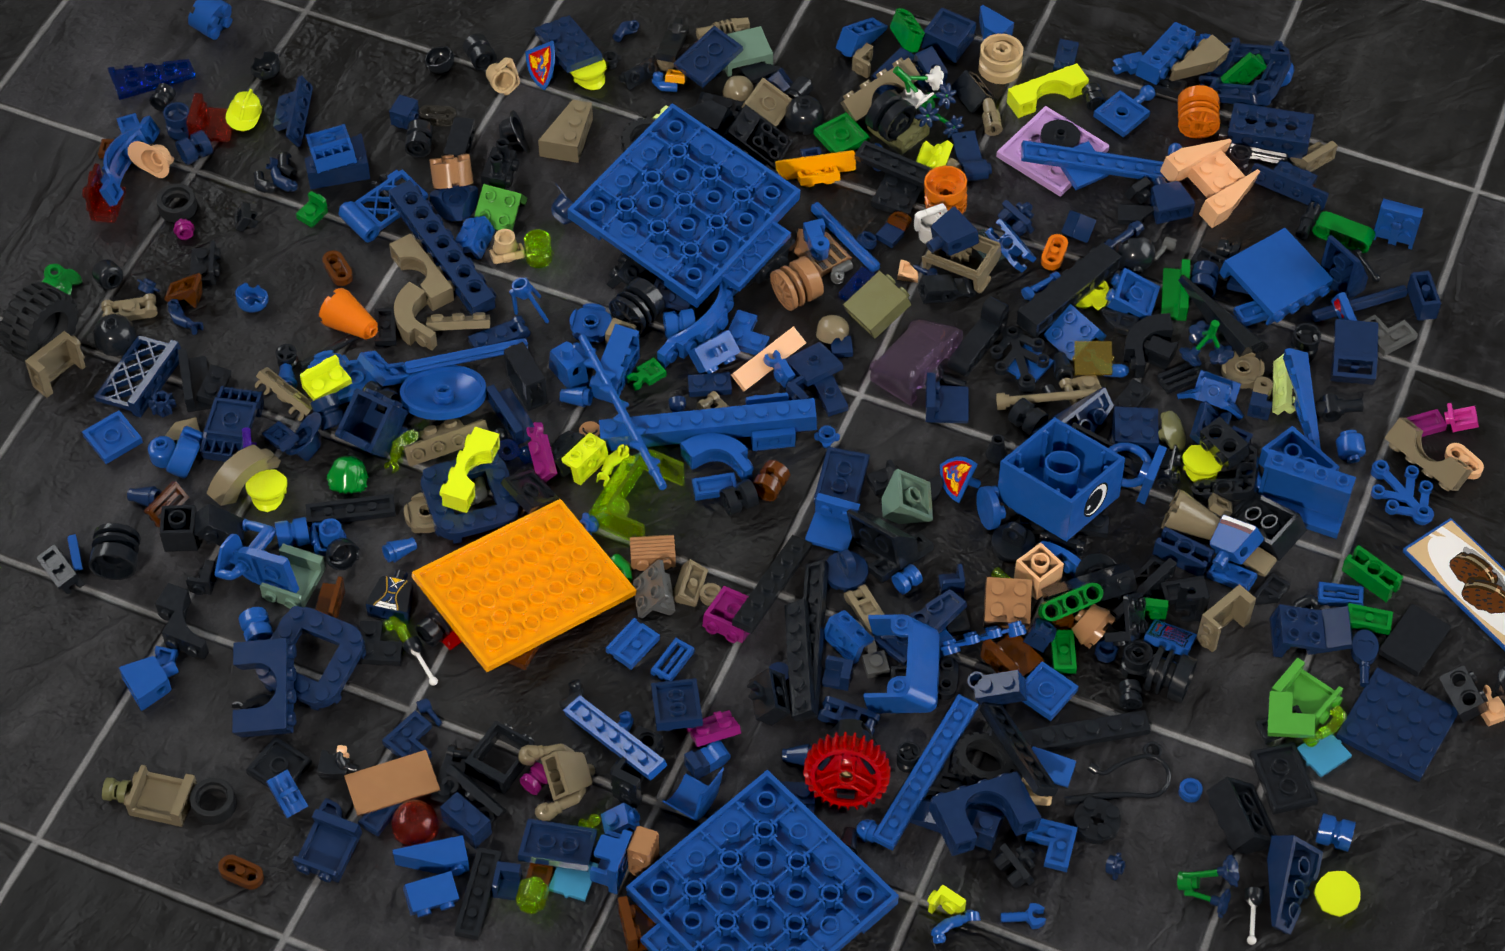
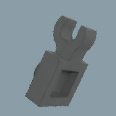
[862,636,890,678]

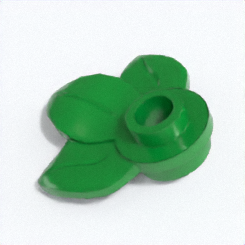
[42,264,82,296]

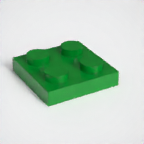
[814,112,870,153]

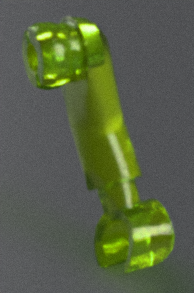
[384,430,419,474]
[1303,706,1347,747]

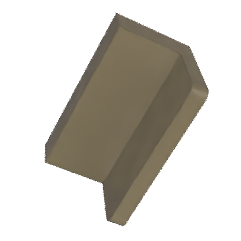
[1289,141,1338,172]

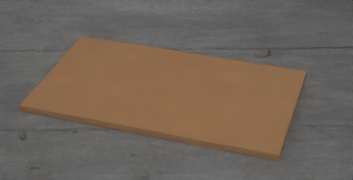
[344,750,440,816]

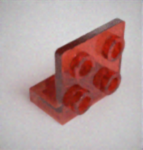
[186,93,233,142]
[82,164,126,223]

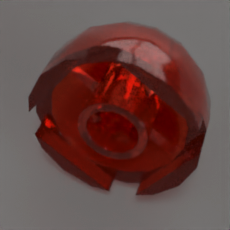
[391,800,439,847]

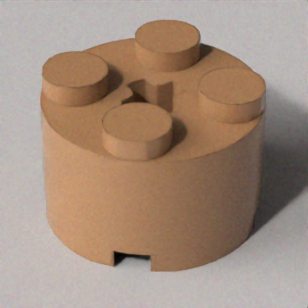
[429,154,473,189]

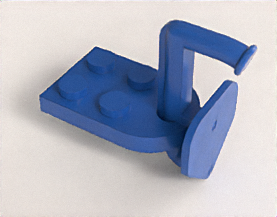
[215,519,299,593]

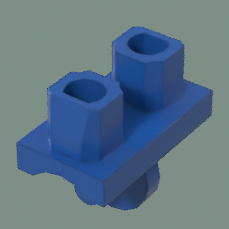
[266,769,308,818]

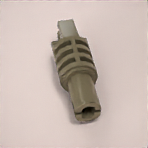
[696,17,750,40]

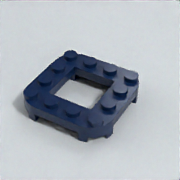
[1199,38,1292,106]
[421,454,520,543]
[256,606,366,711]

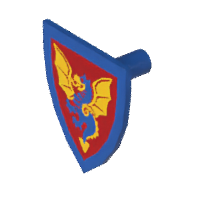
[525,41,559,90]
[940,457,981,503]

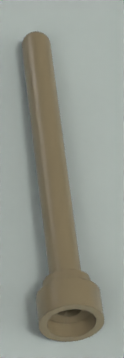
[996,389,1097,410]

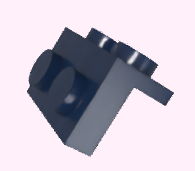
[1190,402,1232,445]

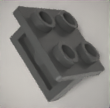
[633,559,676,618]

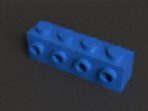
[1135,22,1196,85]

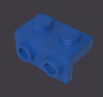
[455,216,495,260]

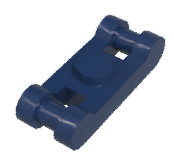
[818,696,881,736]

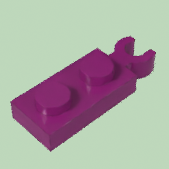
[527,422,557,482]

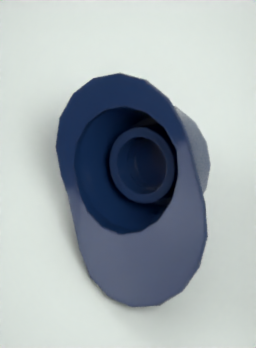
[551,183,573,225]
[285,412,322,461]

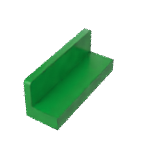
[1161,259,1190,321]

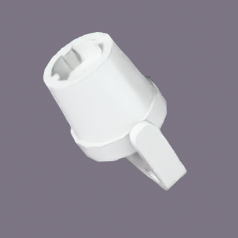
[914,203,948,244]

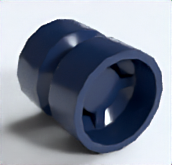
[163,102,193,140]
[175,130,213,165]
[1190,260,1219,298]
[310,393,345,431]

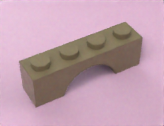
[840,57,921,122]
[389,233,455,311]
[1385,417,1473,491]

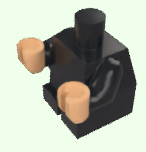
[317,745,358,780]

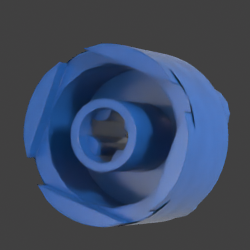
[188,0,233,40]

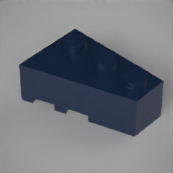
[305,133,370,190]

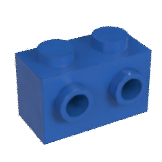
[403,871,459,918]

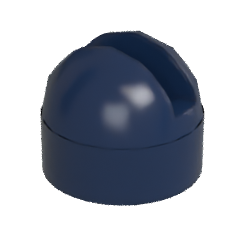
[668,396,686,412]

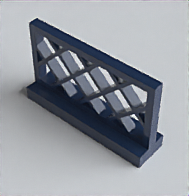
[94,335,181,418]

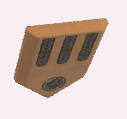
[794,228,852,277]

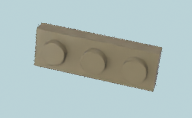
[426,312,491,331]

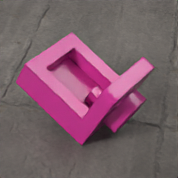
[1444,403,1479,432]

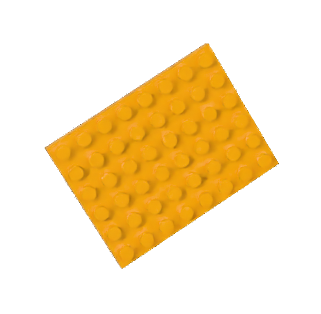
[412,499,636,672]

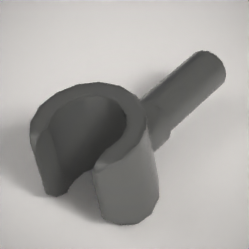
[1154,237,1177,261]

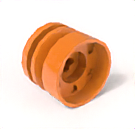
[1177,85,1220,139]
[924,165,967,214]

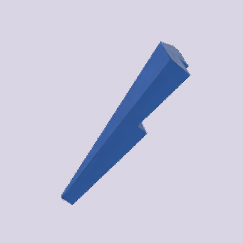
[1283,348,1321,450]

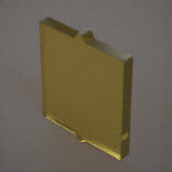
[1072,341,1114,375]

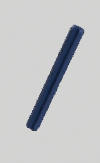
[1311,285,1408,322]

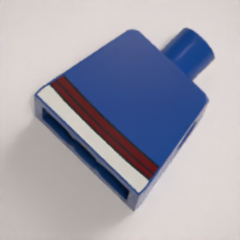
[1210,515,1264,569]

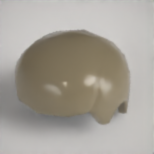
[722,75,754,101]
[816,315,849,344]

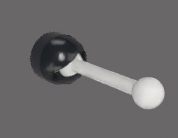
[402,636,438,686]
[1244,887,1264,945]

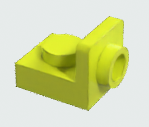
[927,885,966,915]

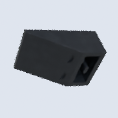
[722,105,793,169]

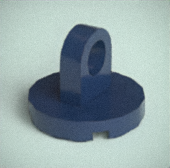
[827,549,868,592]

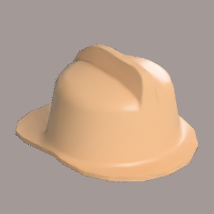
[128,141,174,178]

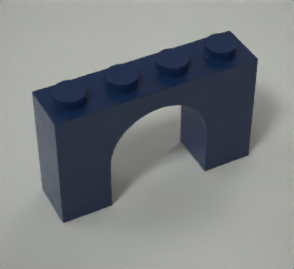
[232,638,297,737]
[929,771,1041,856]

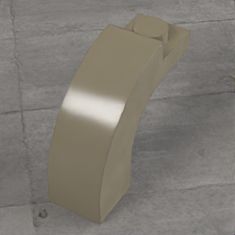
[394,281,437,350]
[207,444,281,506]

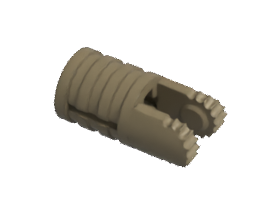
[982,97,1003,136]

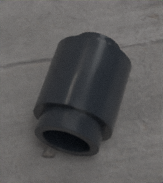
[786,76,813,99]

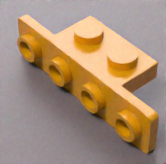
[775,150,856,187]

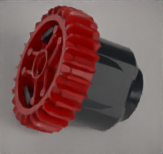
[803,719,891,811]

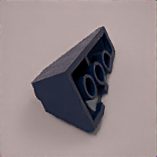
[1032,387,1114,434]

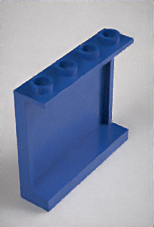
[1219,228,1334,326]
[1258,449,1356,539]

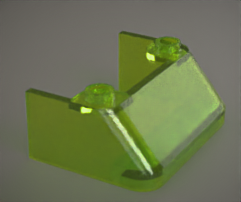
[589,450,684,541]

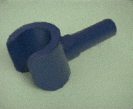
[913,264,938,275]
[416,699,443,727]

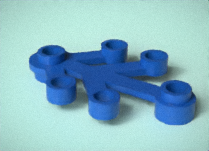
[1371,460,1434,525]
[940,620,1027,656]

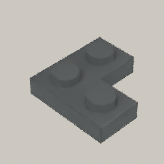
[1364,315,1418,356]

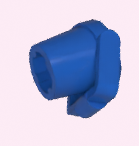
[309,518,347,556]

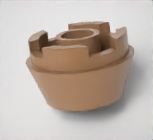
[1071,604,1116,649]

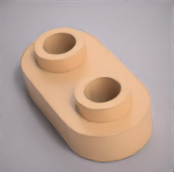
[1444,443,1484,479]

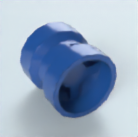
[891,564,923,594]

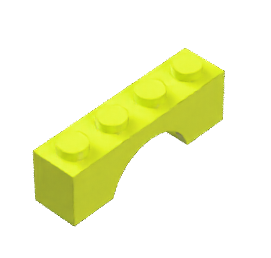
[1007,64,1089,118]
[440,427,500,513]

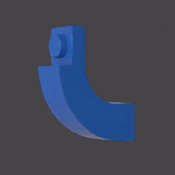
[680,433,754,481]

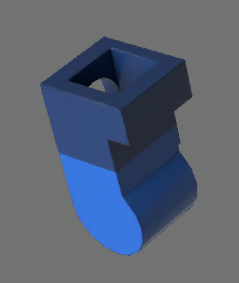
[684,740,731,780]

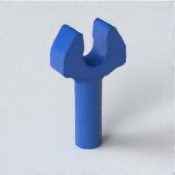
[1000,903,1046,929]

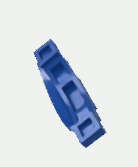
[99,116,160,207]
[657,281,738,369]

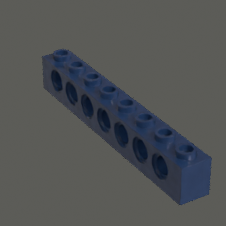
[388,180,497,315]

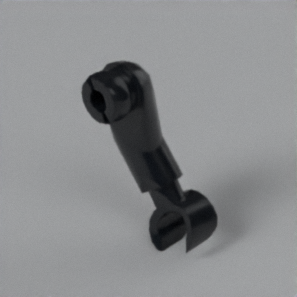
[232,694,274,709]

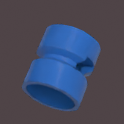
[663,308,695,339]
[275,517,311,549]
[238,607,274,641]
[1315,813,1356,852]

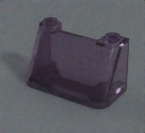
[870,319,963,406]

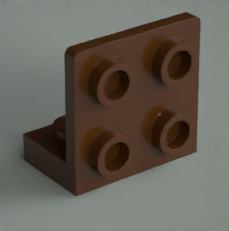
[981,635,1044,677]
[618,896,656,951]

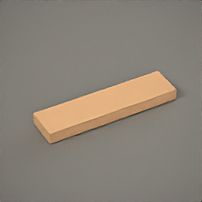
[731,326,806,391]

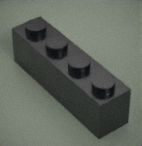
[1041,562,1138,615]

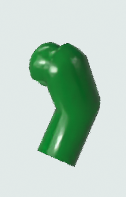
[609,554,632,583]

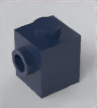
[389,95,419,129]

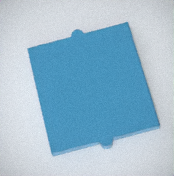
[1297,728,1352,778]
[548,862,599,902]

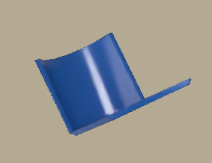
[662,767,724,821]

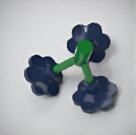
[1179,320,1234,367]

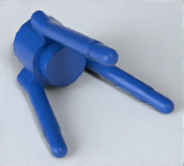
[509,277,549,323]

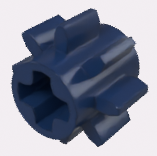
[148,390,177,418]

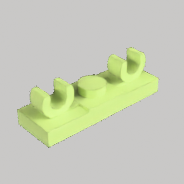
[1272,354,1296,415]

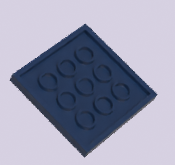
[1336,668,1458,782]

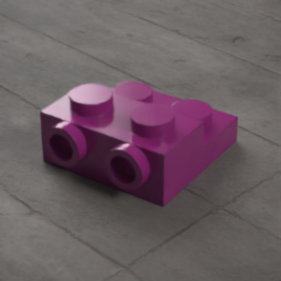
[702,586,749,644]

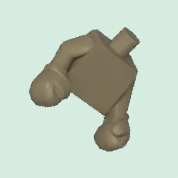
[518,743,595,821]

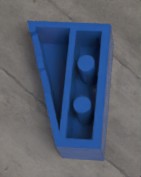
[589,324,640,403]

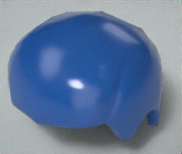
[235,283,269,313]

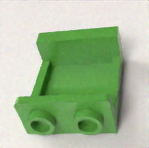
[1271,658,1343,728]

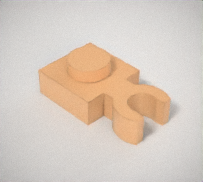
[1474,685,1505,726]

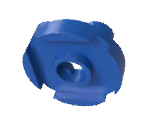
[570,303,612,342]

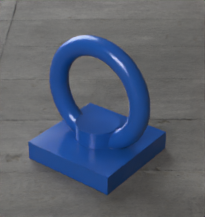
[1109,443,1167,504]

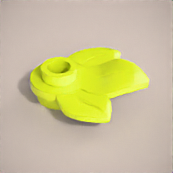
[1075,281,1109,310]

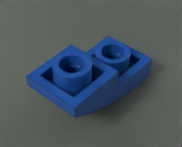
[1040,541,1081,578]

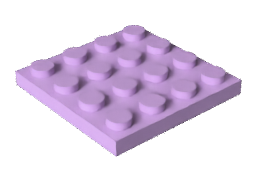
[996,106,1109,197]

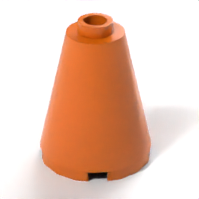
[319,288,378,340]

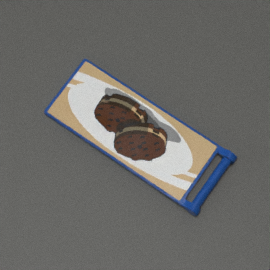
[1403,518,1505,651]

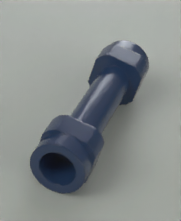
[1104,220,1144,249]

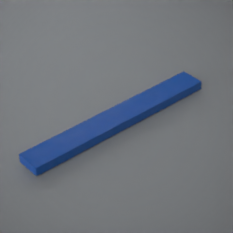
[1021,140,1169,183]
[872,694,979,851]

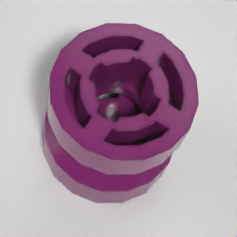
[519,762,548,795]

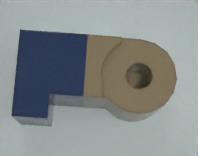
[1247,377,1273,420]

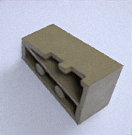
[538,100,593,163]

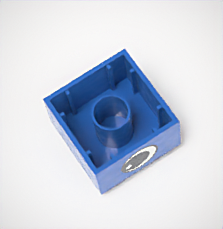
[998,417,1125,542]

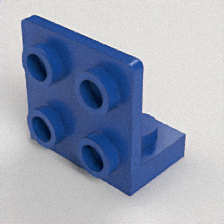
[1043,304,1107,361]
[805,493,860,552]

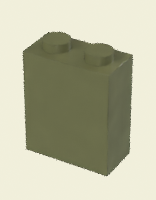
[843,271,911,338]

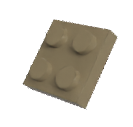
[742,78,792,127]

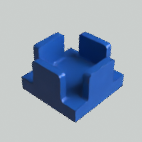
[590,829,633,895]

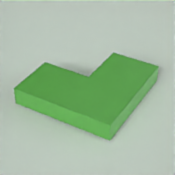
[1268,691,1316,738]

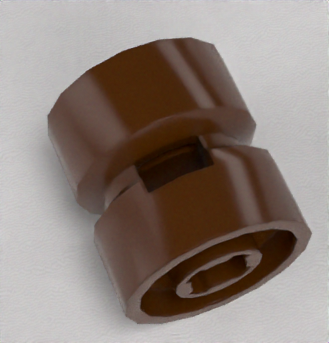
[753,460,790,502]

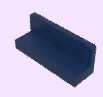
[486,384,534,445]

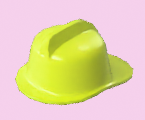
[225,89,262,131]

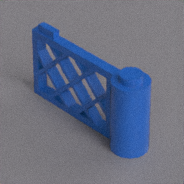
[339,169,428,243]

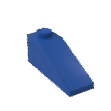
[836,17,888,57]
[393,835,470,876]

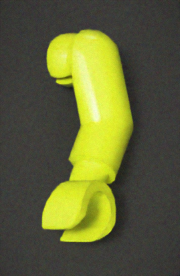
[596,444,629,487]

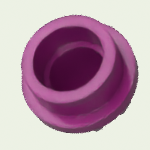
[174,218,195,240]

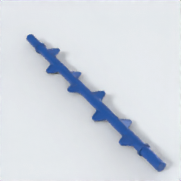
[578,334,667,490]

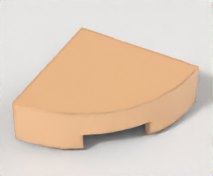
[897,259,918,283]

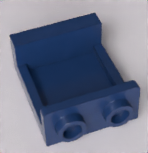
[292,809,362,883]

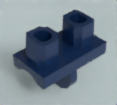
[997,200,1035,237]

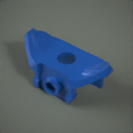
[1177,370,1244,420]

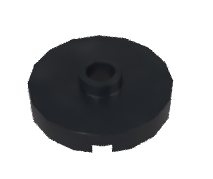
[1040,119,1080,148]

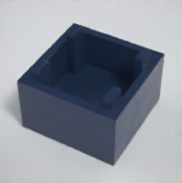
[922,8,976,63]

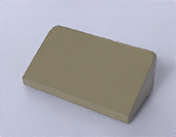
[673,559,708,607]

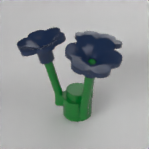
[1177,855,1239,918]

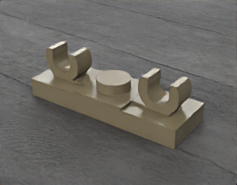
[255,367,313,421]

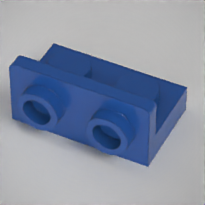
[824,610,874,664]

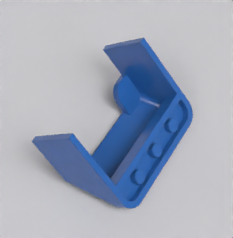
[864,614,940,713]

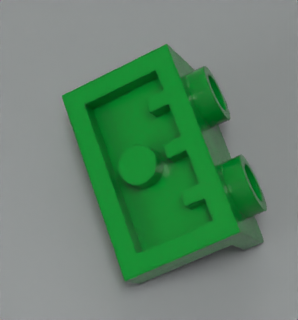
[1220,52,1267,85]

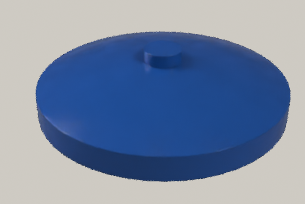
[400,365,487,420]

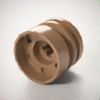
[770,256,824,311]

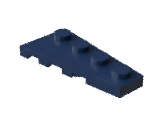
[874,590,967,665]

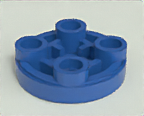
[977,486,1006,530]

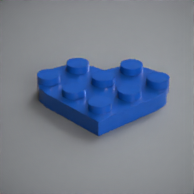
[308,350,378,405]

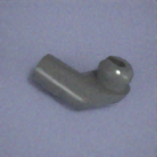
[830,259,853,284]
[471,477,488,505]

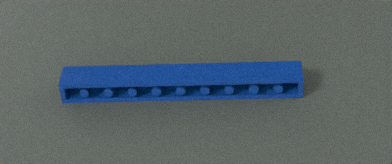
[599,398,817,451]

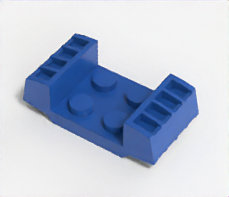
[305,124,357,173]

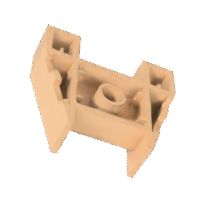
[1160,139,1260,228]

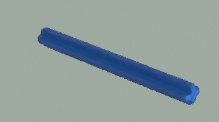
[404,338,528,374]

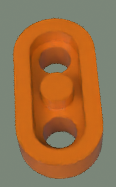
[1041,234,1068,270]

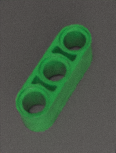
[890,8,925,53]
[1312,211,1376,253]
[1038,583,1103,621]

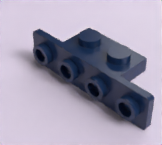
[273,76,313,147]
[1251,160,1329,211]

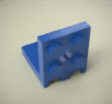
[1374,199,1423,250]

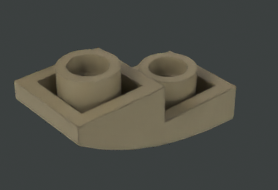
[1243,547,1277,577]

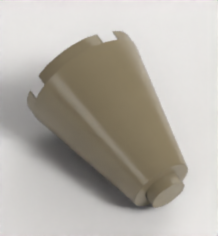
[1161,490,1221,540]

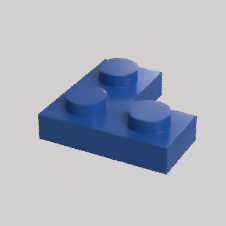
[728,310,770,355]
[357,351,413,386]
[1026,818,1078,872]

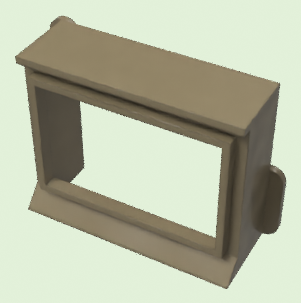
[922,235,1002,293]

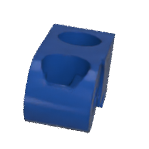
[803,218,830,261]

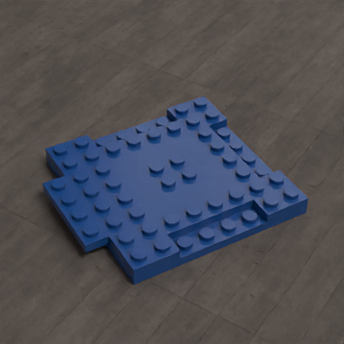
[567,103,801,308]
[626,770,899,951]

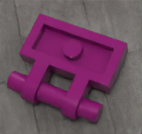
[687,710,741,747]

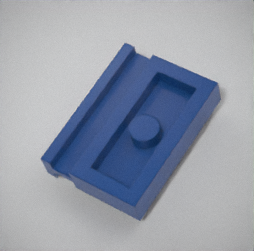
[606,618,660,670]

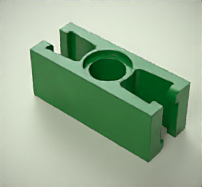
[1342,545,1403,602]

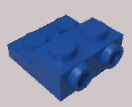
[1105,267,1160,319]

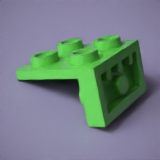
[474,184,527,231]

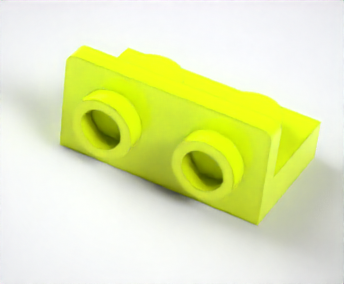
[916,140,953,169]
[300,355,352,401]
[562,433,608,486]

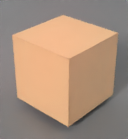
[1014,543,1064,600]

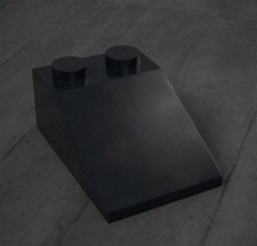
[1230,493,1307,561]

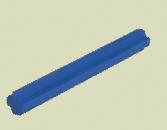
[811,202,880,272]

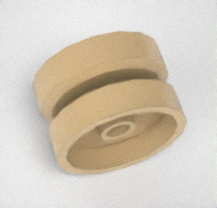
[979,34,1023,84]

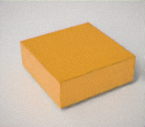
[665,69,687,84]

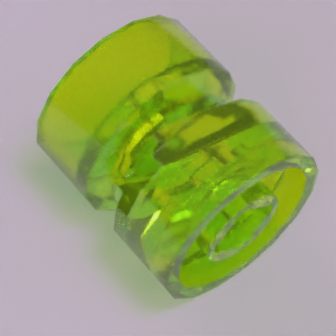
[524,229,552,268]

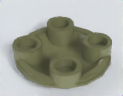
[1158,411,1186,452]

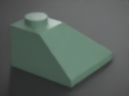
[881,469,933,524]

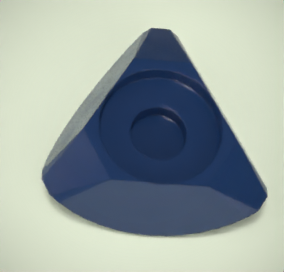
[430,185,478,221]

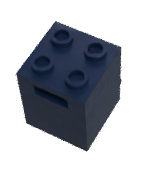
[334,387,409,458]

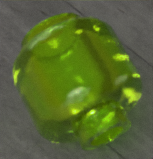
[515,876,549,914]

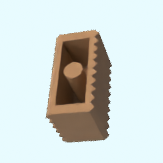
[630,535,676,571]
[627,826,659,877]

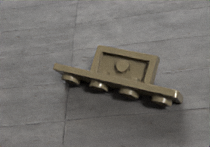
[403,418,488,466]

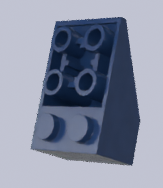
[1330,319,1378,385]

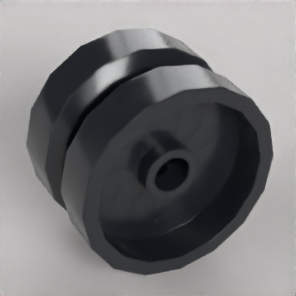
[865,90,916,142]

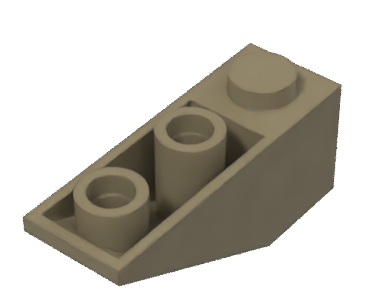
[1169,35,1230,81]

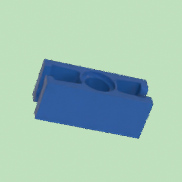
[985,218,1037,272]

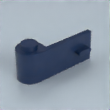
[951,130,992,182]

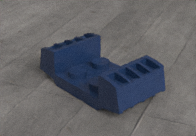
[199,386,264,462]

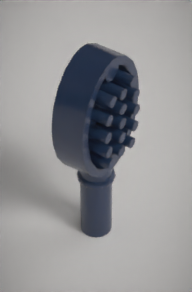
[1351,630,1379,687]

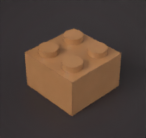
[983,577,1032,629]

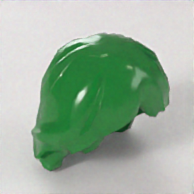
[326,456,368,494]

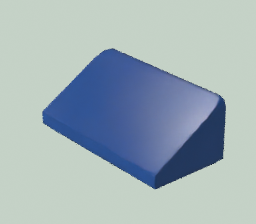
[1032,746,1076,788]

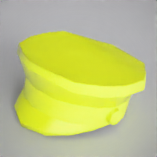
[570,59,607,90]
[1182,445,1223,483]
[245,469,287,513]
[1314,871,1360,917]

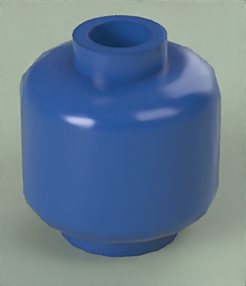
[1336,430,1366,463]
[148,436,176,468]

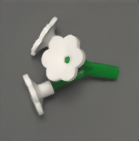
[893,66,944,109]

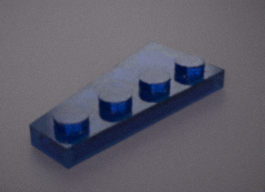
[107,59,196,100]

